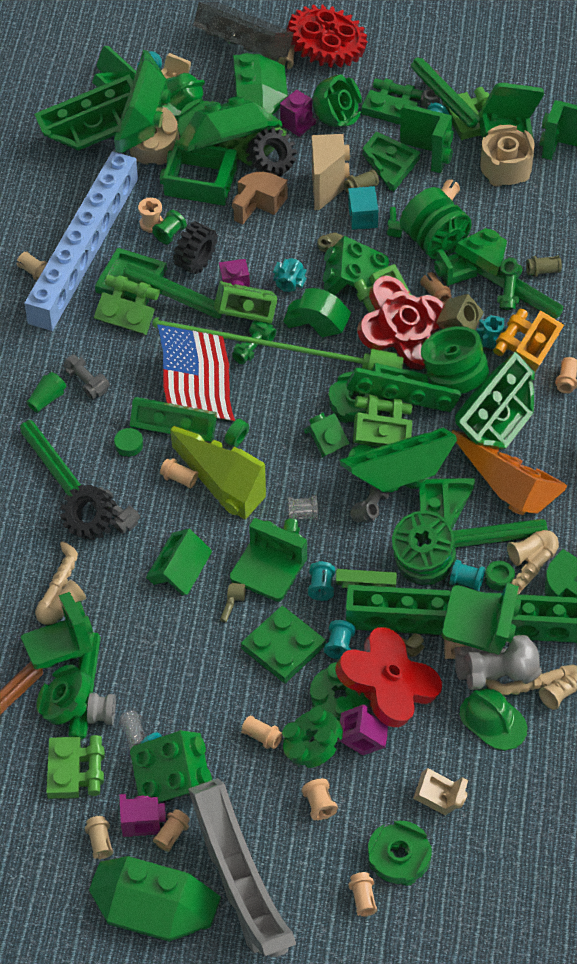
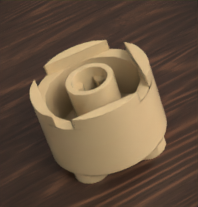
[129,107,179,165]
[480,125,535,186]

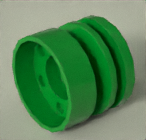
[400,187,472,259]
[392,511,456,585]

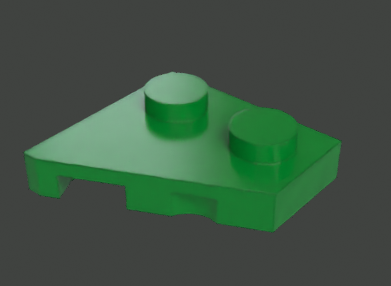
[362,131,420,192]
[454,228,507,276]
[419,478,475,528]

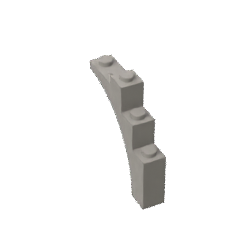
[188,778,296,957]

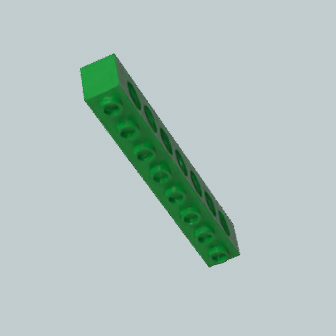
[346,585,577,643]

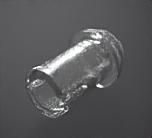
[119,710,146,750]

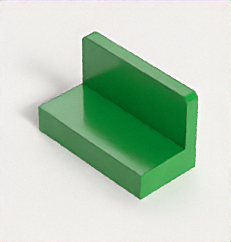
[146,528,212,595]

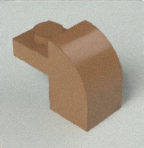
[232,172,288,224]

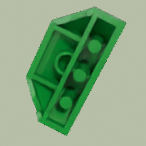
[114,50,171,153]
[233,53,288,115]
[34,74,133,151]
[177,96,282,152]
[455,352,535,450]
[340,428,457,492]
[89,856,221,942]

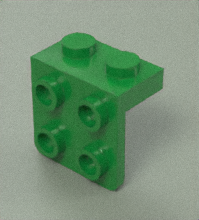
[478,83,544,139]
[539,100,577,160]
[400,104,454,173]
[323,236,389,295]
[230,518,307,602]
[441,583,521,655]
[21,592,93,669]
[130,730,212,803]

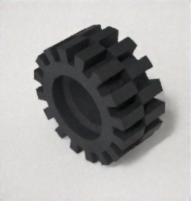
[245,128,297,177]
[173,221,218,274]
[60,484,118,540]

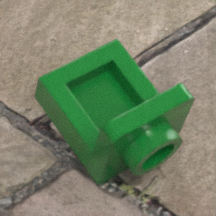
[434,249,477,286]
[303,413,350,457]

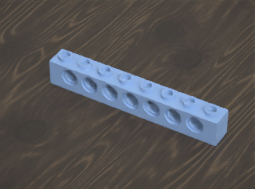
[24,151,138,331]

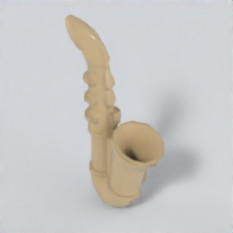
[507,530,559,594]
[35,541,86,625]
[485,665,577,710]

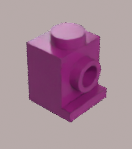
[280,89,316,137]
[219,259,250,287]
[337,705,388,756]
[119,794,166,837]

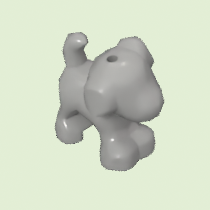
[455,635,542,690]

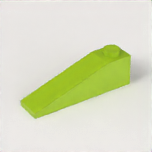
[171,426,266,520]

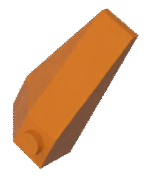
[452,430,567,515]

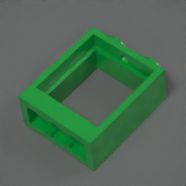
[160,140,238,206]

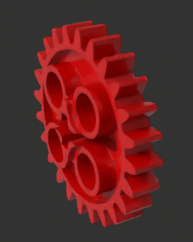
[286,4,367,68]

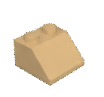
[312,134,350,210]

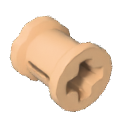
[138,198,163,233]
[302,778,338,821]

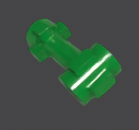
[497,257,523,310]
[232,320,276,364]

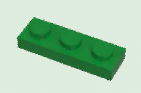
[129,397,217,442]

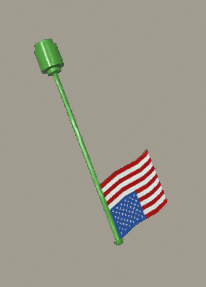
[152,317,403,422]

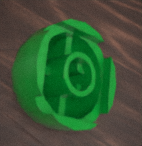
[312,74,362,127]

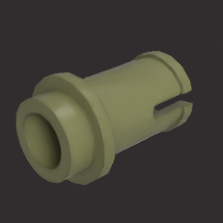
[344,170,379,194]
[526,255,562,277]

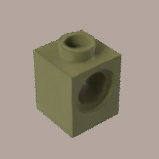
[436,294,484,330]

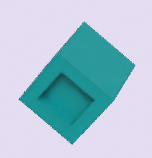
[348,186,378,230]

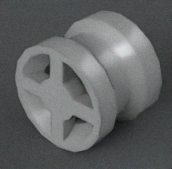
[87,693,116,725]

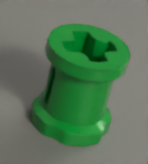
[152,210,187,245]

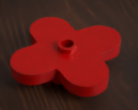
[357,276,445,370]
[335,627,442,727]

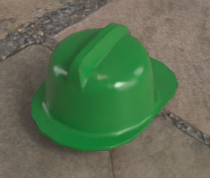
[163,73,205,116]
[459,689,528,751]

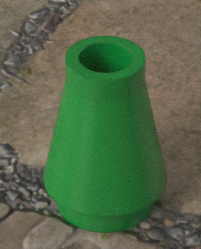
[26,372,67,413]

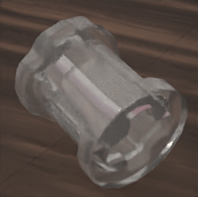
[287,495,318,520]

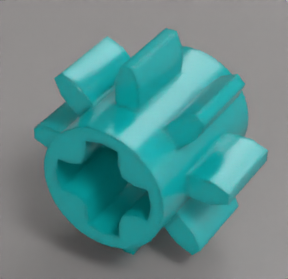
[273,258,307,292]
[476,315,508,349]

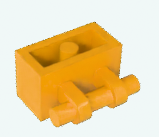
[493,309,564,372]

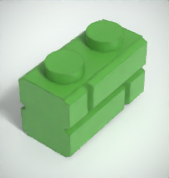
[214,281,277,323]

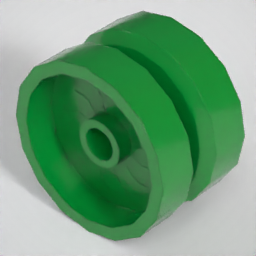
[421,326,489,394]

